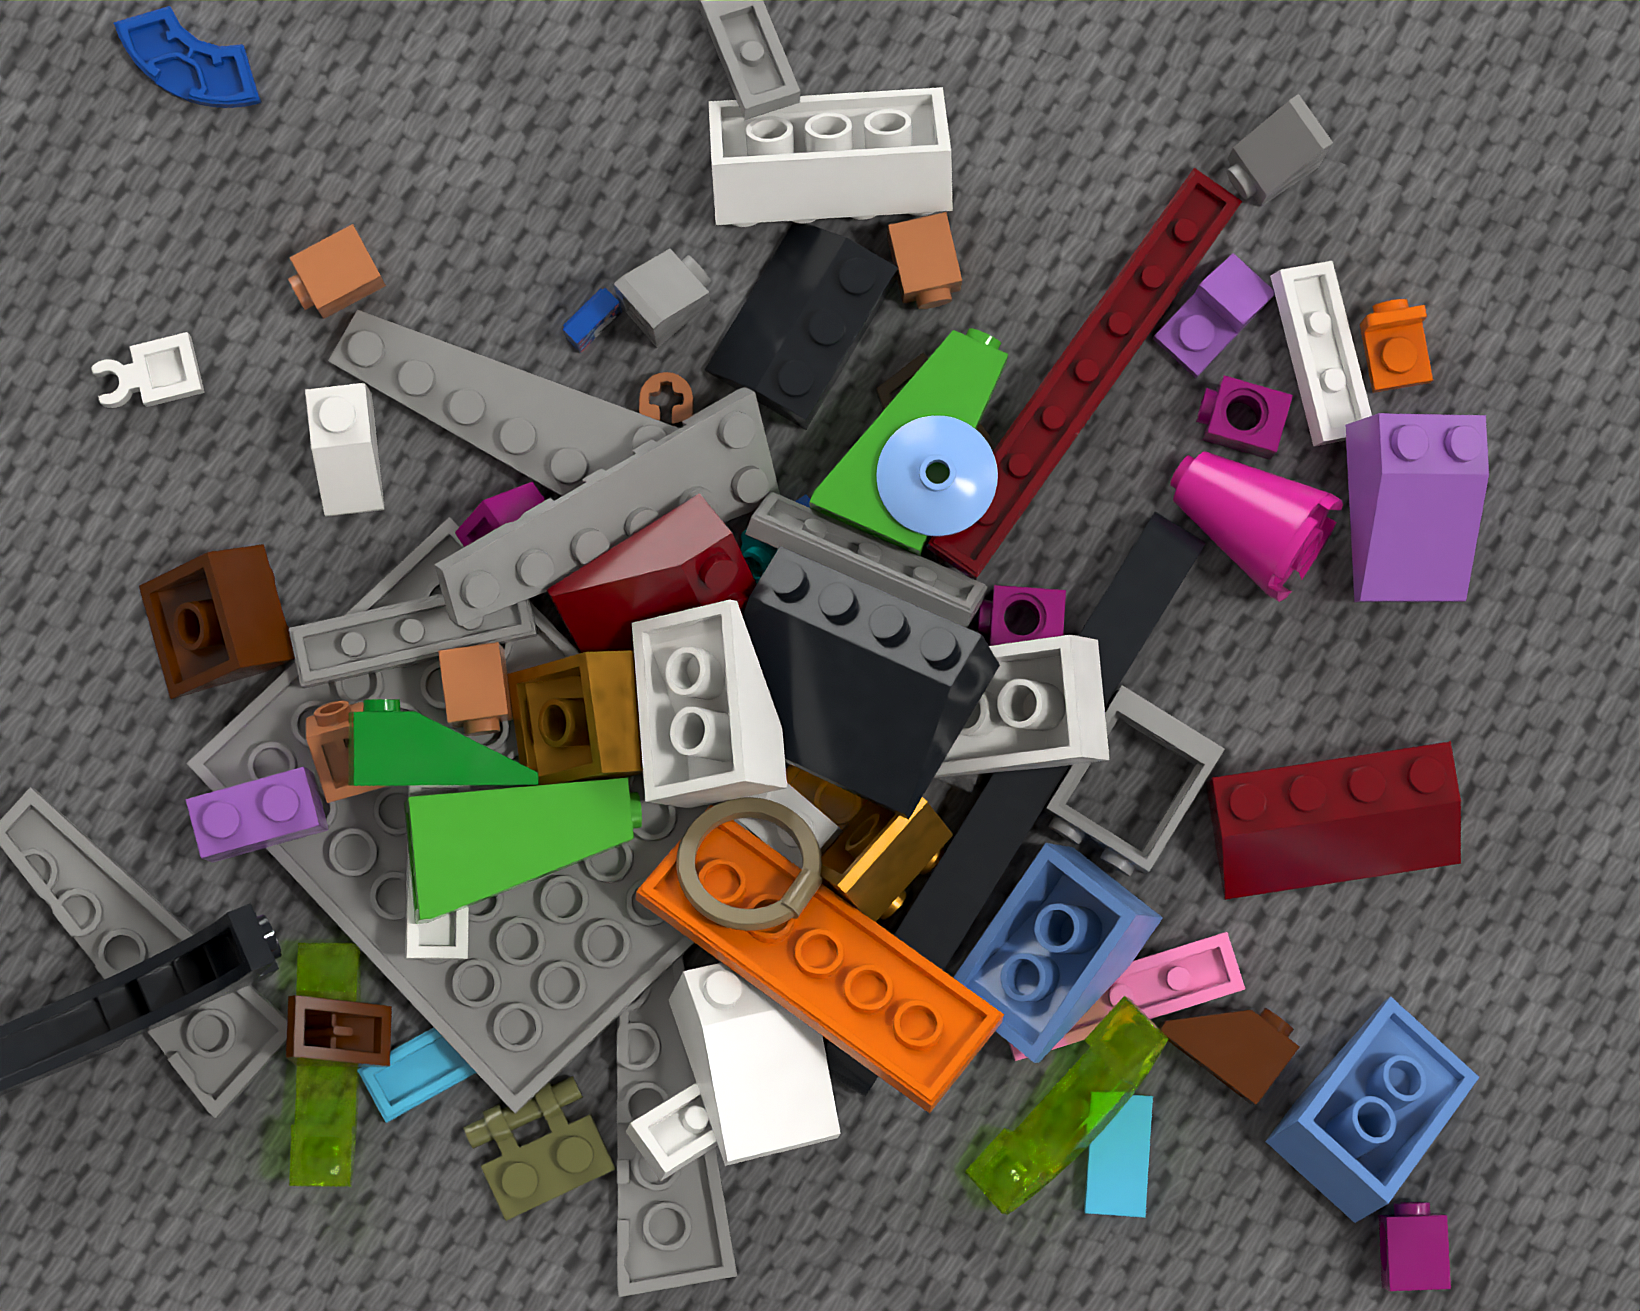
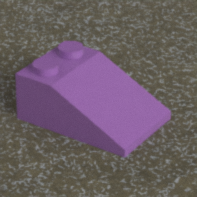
[1345,413,1489,602]

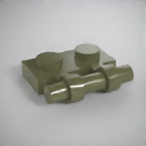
[463,1076,616,1221]

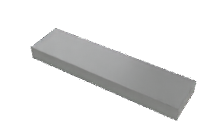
[745,492,988,628]
[289,594,538,689]

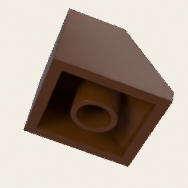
[139,544,295,699]

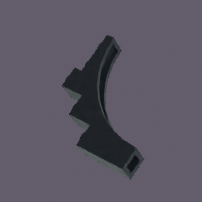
[0,903,282,1096]

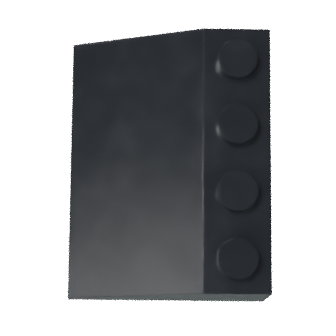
[743,546,1000,820]

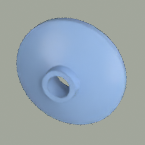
[876,416,998,537]

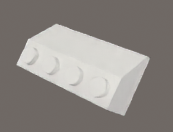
[708,87,953,227]

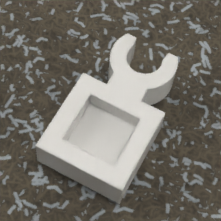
[91,332,205,408]

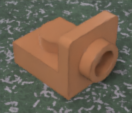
[306,701,385,803]

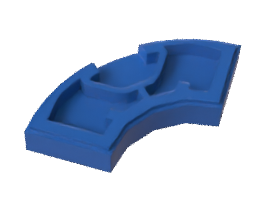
[114,6,261,108]

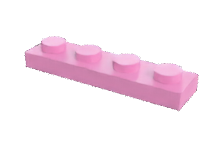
[1008,932,1245,1061]

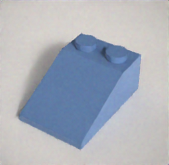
[953,843,1163,1063]
[1265,996,1479,1223]

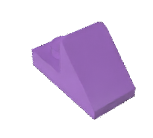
[1153,253,1275,378]

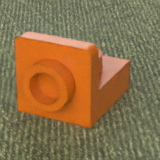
[1360,299,1433,393]

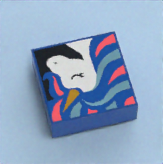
[563,288,622,353]

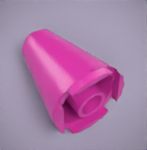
[1170,451,1343,602]

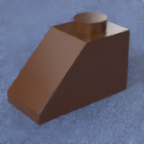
[1154,1008,1300,1105]

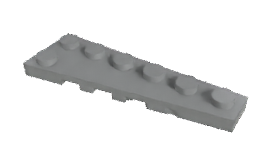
[328,310,680,496]
[434,387,780,626]
[0,787,287,1118]
[617,956,737,1297]

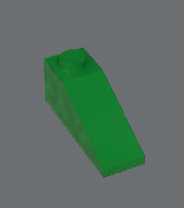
[348,699,538,786]

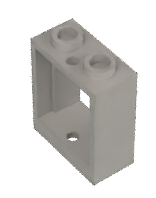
[1043,685,1225,877]

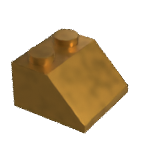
[507,650,643,787]
[820,797,953,922]

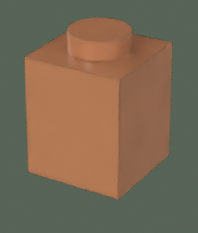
[887,212,962,309]
[288,224,386,319]
[438,642,514,736]

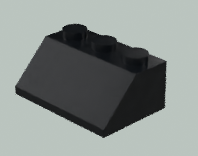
[705,222,898,430]

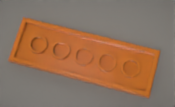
[636,805,1004,1114]

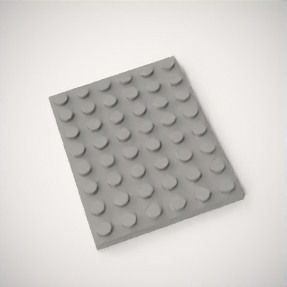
[186,517,751,1113]

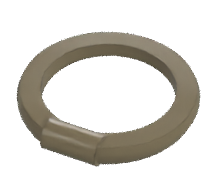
[676,797,823,931]

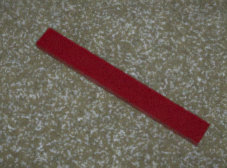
[926,168,1242,580]

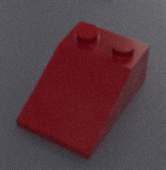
[546,493,757,653]

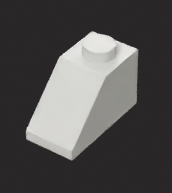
[305,383,384,517]

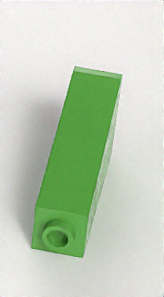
[809,328,1008,556]
[404,778,642,924]

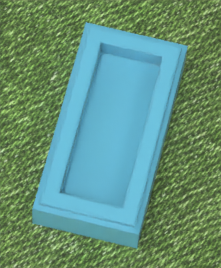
[358,1027,476,1123]
[1084,1092,1153,1218]

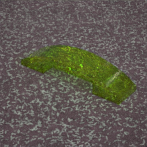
[289,943,361,1187]
[965,996,1169,1215]

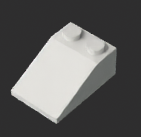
[632,600,787,808]
[934,635,1109,778]
[668,963,841,1166]

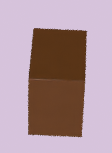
[286,995,392,1067]

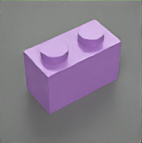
[185,767,329,863]

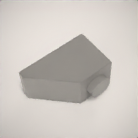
[1227,94,1333,207]
[614,249,711,349]

